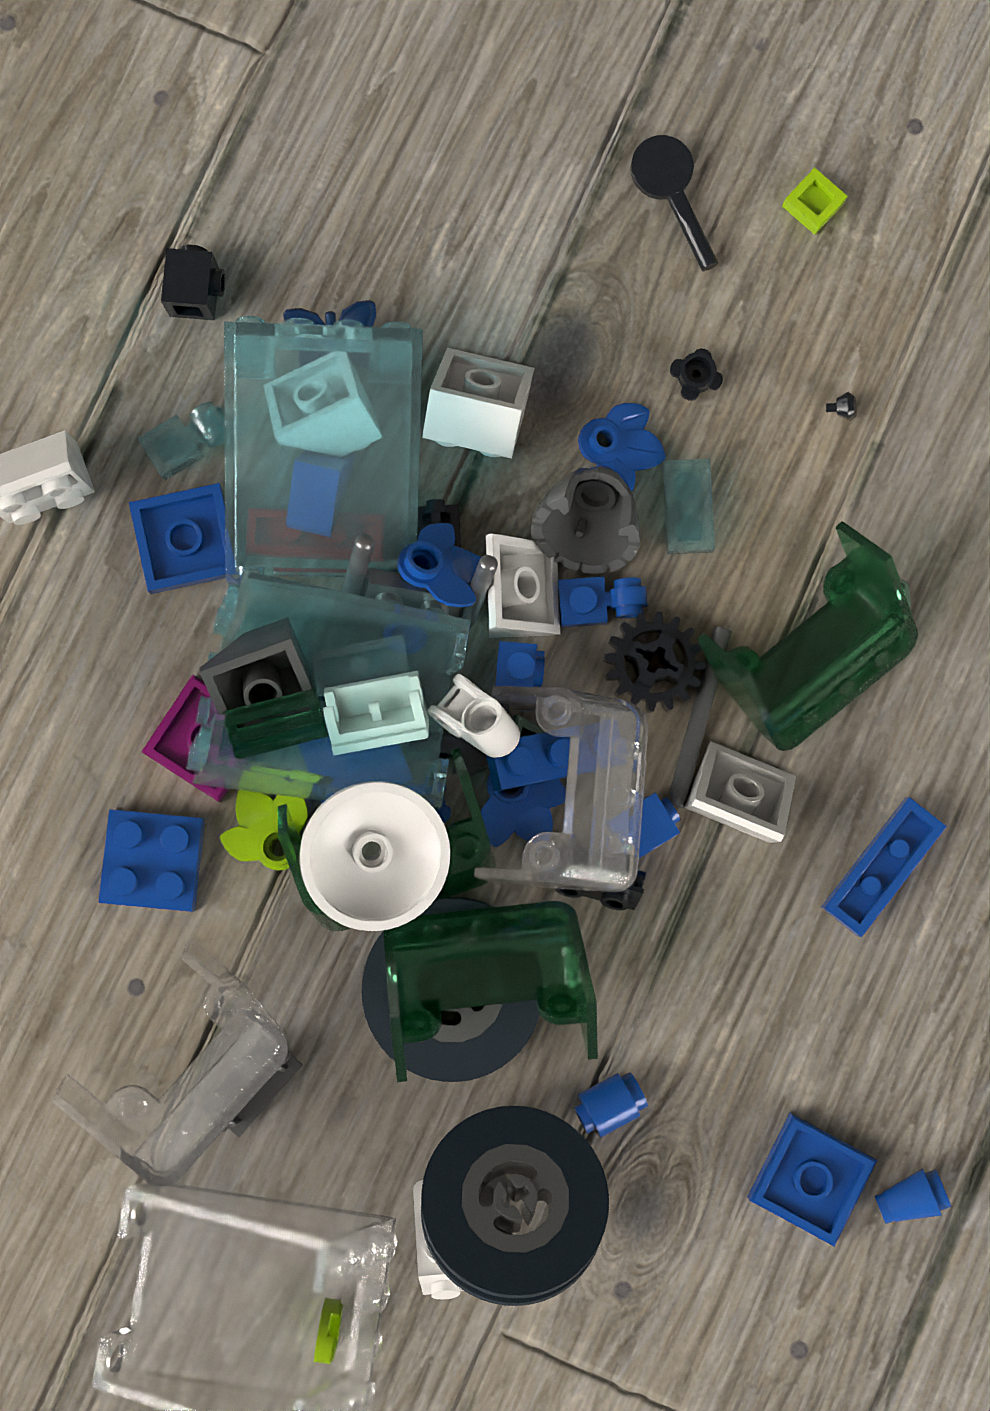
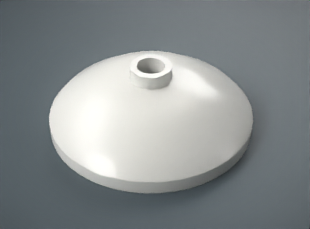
[299,781,450,931]

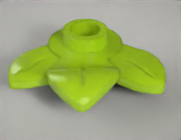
[219,784,308,870]

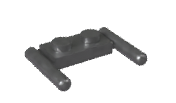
[339,534,498,628]

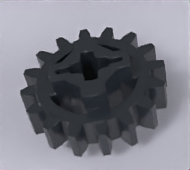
[603,611,706,713]

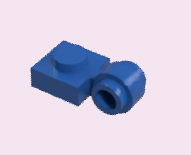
[558,577,648,628]

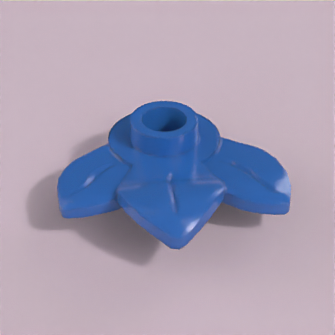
[578,403,666,491]
[397,523,481,607]
[481,774,569,847]

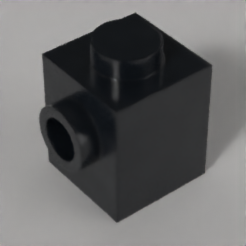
[161,244,225,320]

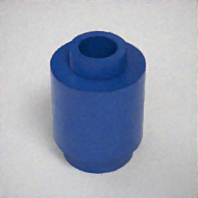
[574,1072,648,1138]

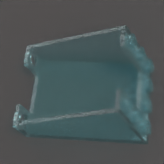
[224,316,423,585]
[186,570,471,810]

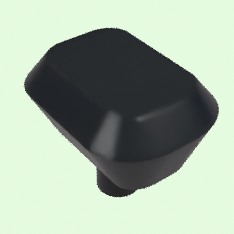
[826,392,857,421]

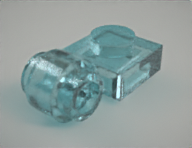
[138,402,232,481]

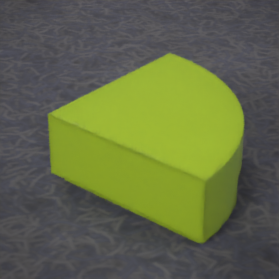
[313,1298,343,1364]

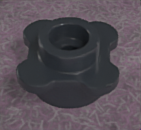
[670,348,723,401]

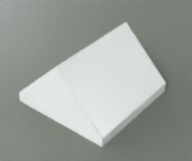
[486,533,560,638]
[685,741,796,843]

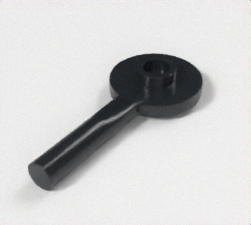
[630,135,718,272]

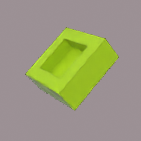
[782,167,848,235]

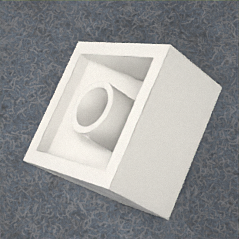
[422,348,535,459]

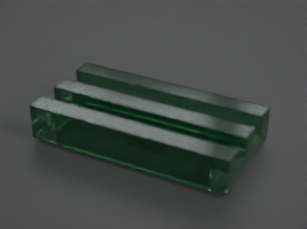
[222,688,329,760]

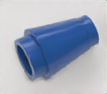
[875,1168,952,1224]

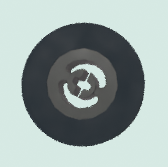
[361,897,543,1082]
[421,1106,609,1306]

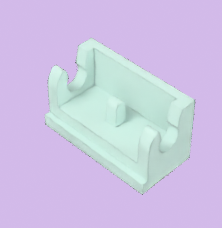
[323,670,429,755]

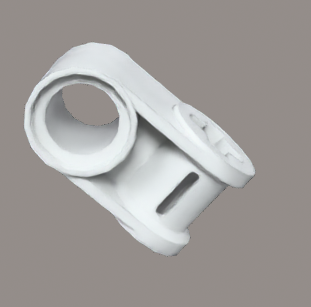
[427,674,520,758]

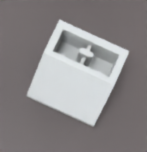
[0,430,95,525]

